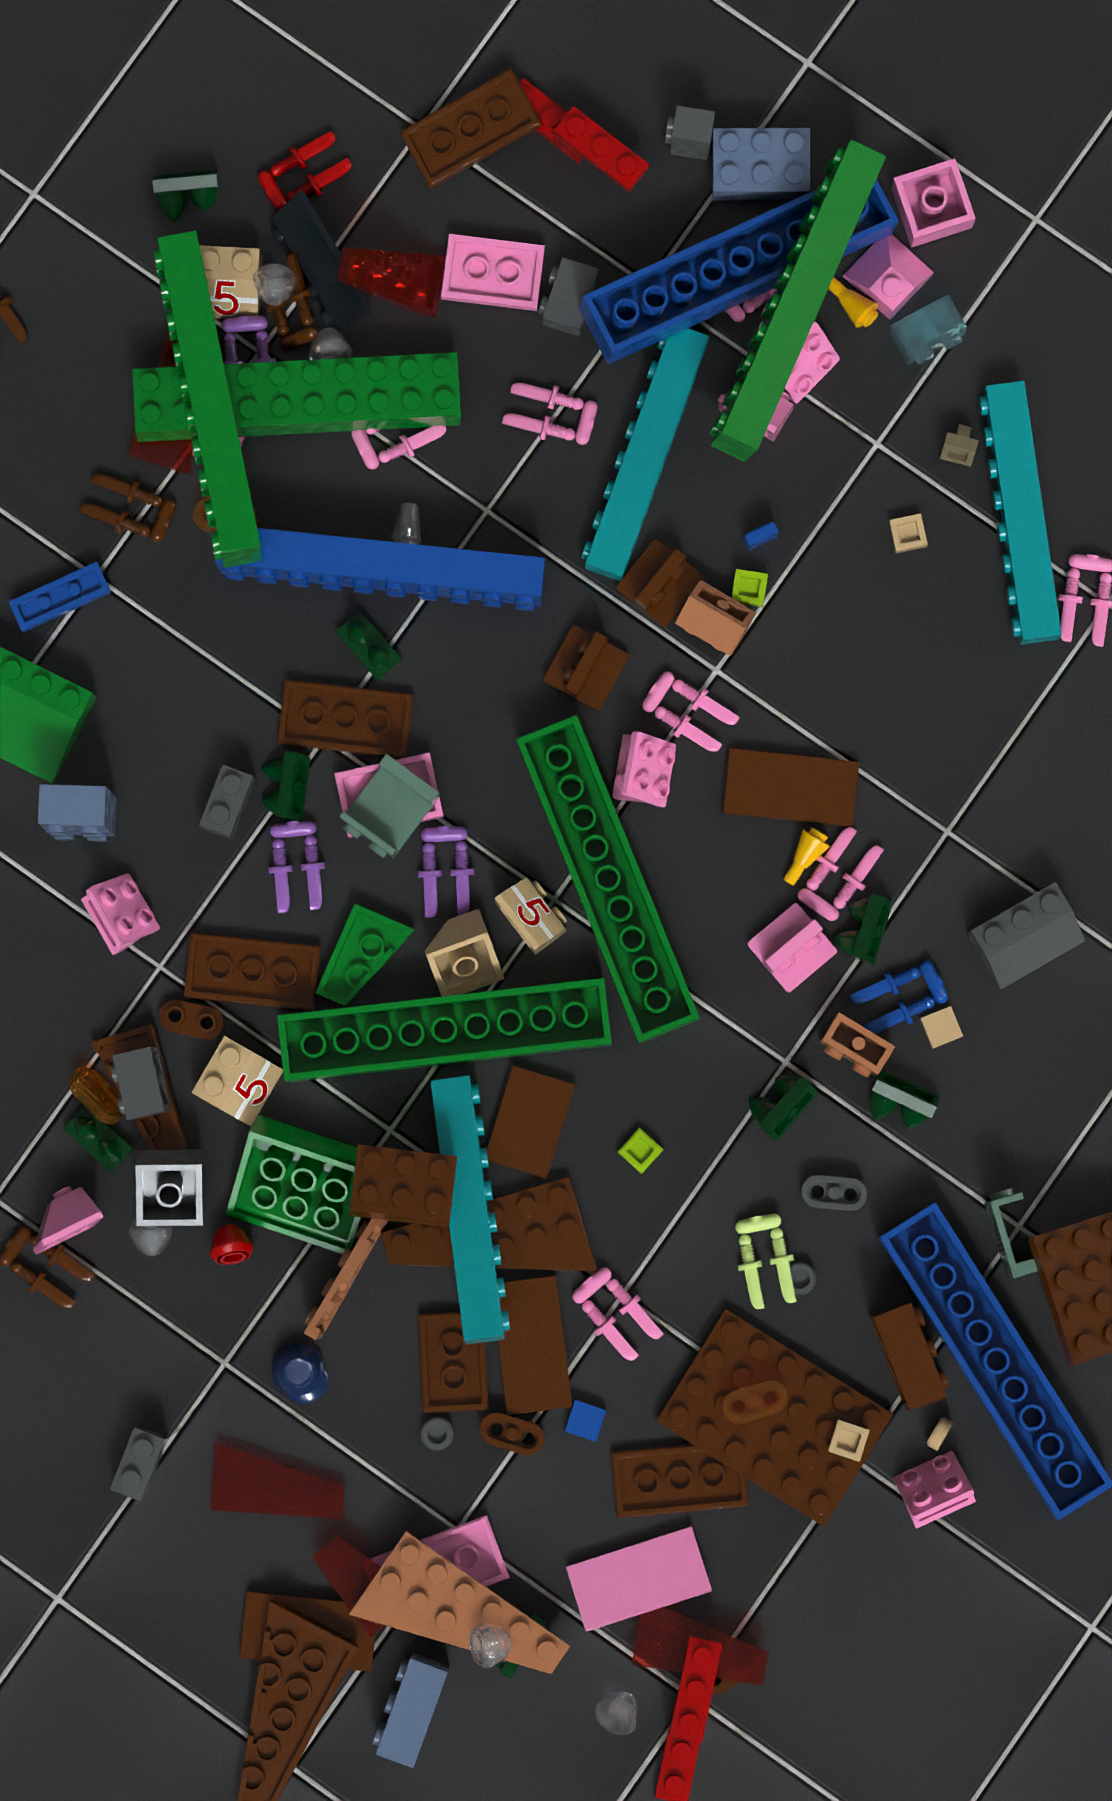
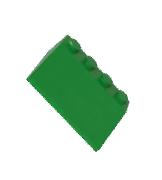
[0,647,97,784]
[225,1115,363,1254]

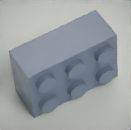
[712,128,810,201]
[38,784,117,842]
[372,1653,450,1768]

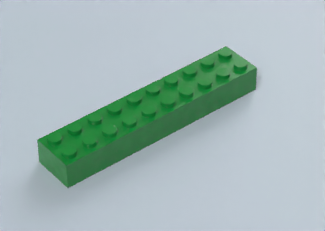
[709,140,886,462]
[153,230,262,568]
[132,352,461,442]
[516,715,700,1044]
[277,978,612,1083]

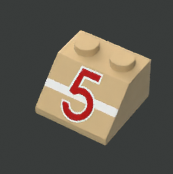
[199,245,263,319]
[495,877,567,955]
[191,1036,283,1127]

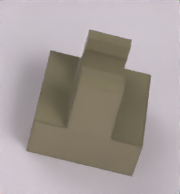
[940,424,979,467]

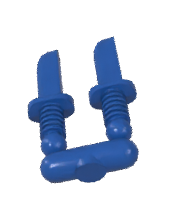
[849,960,948,1033]

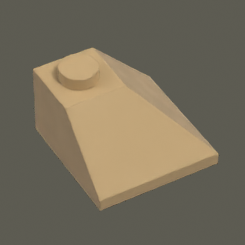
[425,909,505,997]

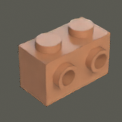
[675,580,756,656]
[820,1012,895,1078]

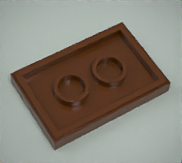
[487,1066,575,1179]
[418,1312,489,1413]

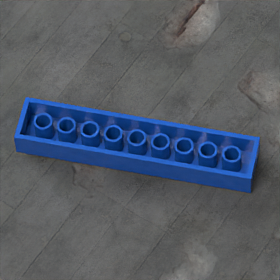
[579,179,899,365]
[215,528,545,611]
[877,1202,1112,1521]

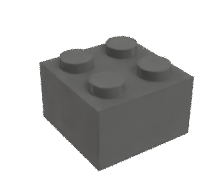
[135,1149,204,1226]

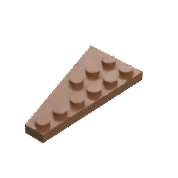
[304,1218,388,1340]
[349,1531,570,1674]

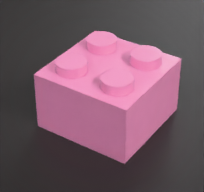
[891,158,976,248]

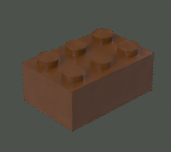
[349,1144,457,1227]
[869,1302,950,1411]

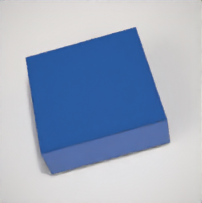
[743,521,779,551]
[565,1400,606,1442]

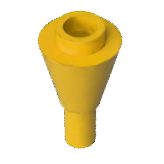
[828,277,878,328]
[783,827,830,886]

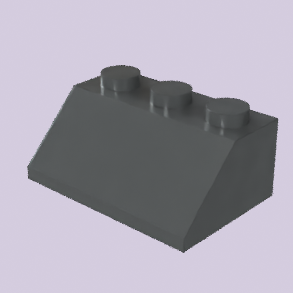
[968,882,1085,990]

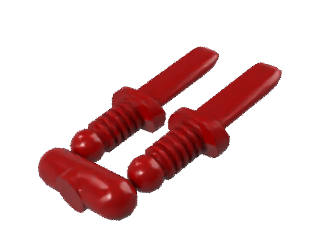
[258,131,352,211]

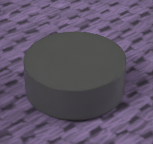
[790,1262,816,1295]
[421,1417,454,1450]

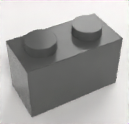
[665,105,715,160]
[539,257,599,337]
[199,764,256,841]
[111,1047,172,1120]
[110,1426,169,1502]

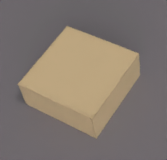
[888,513,928,553]
[920,1006,963,1049]
[827,1420,870,1462]

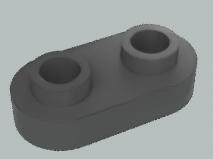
[801,1175,867,1211]

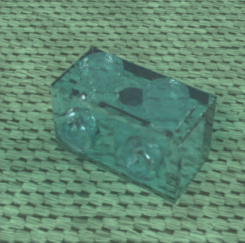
[889,294,967,365]

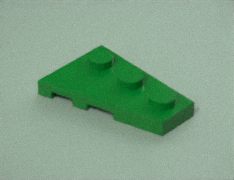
[316,904,415,1007]

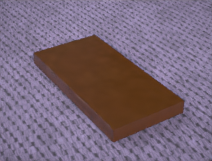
[400,68,542,189]
[277,679,414,759]
[723,748,859,827]
[184,932,321,1011]
[498,1276,573,1415]
[611,1444,749,1518]
[240,1591,377,1672]

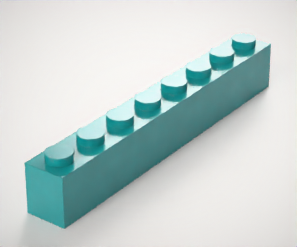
[581,328,709,581]
[979,381,1062,645]
[431,1075,510,1345]

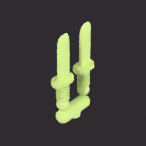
[735,1213,797,1309]

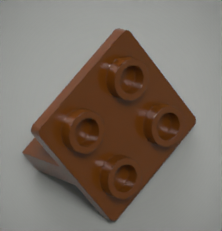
[616,539,705,628]
[543,625,629,711]

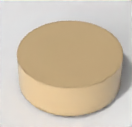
[927,1417,954,1451]

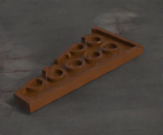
[381,1177,597,1271]
[237,1600,359,1801]

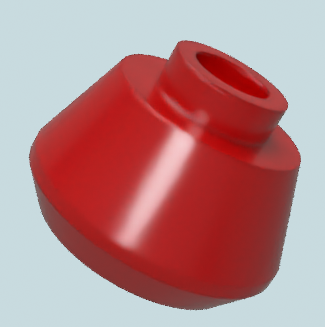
[209,1224,254,1265]

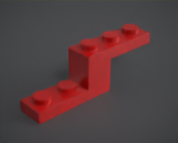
[519,78,650,193]
[655,1636,722,1801]

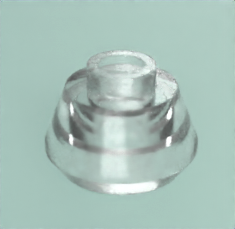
[253,264,297,305]
[308,328,352,360]
[128,1219,174,1256]
[470,1622,512,1669]
[595,1692,639,1735]

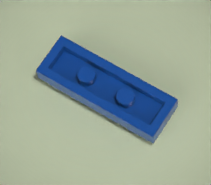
[9,562,112,633]

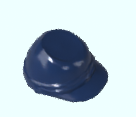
[272,1342,329,1404]

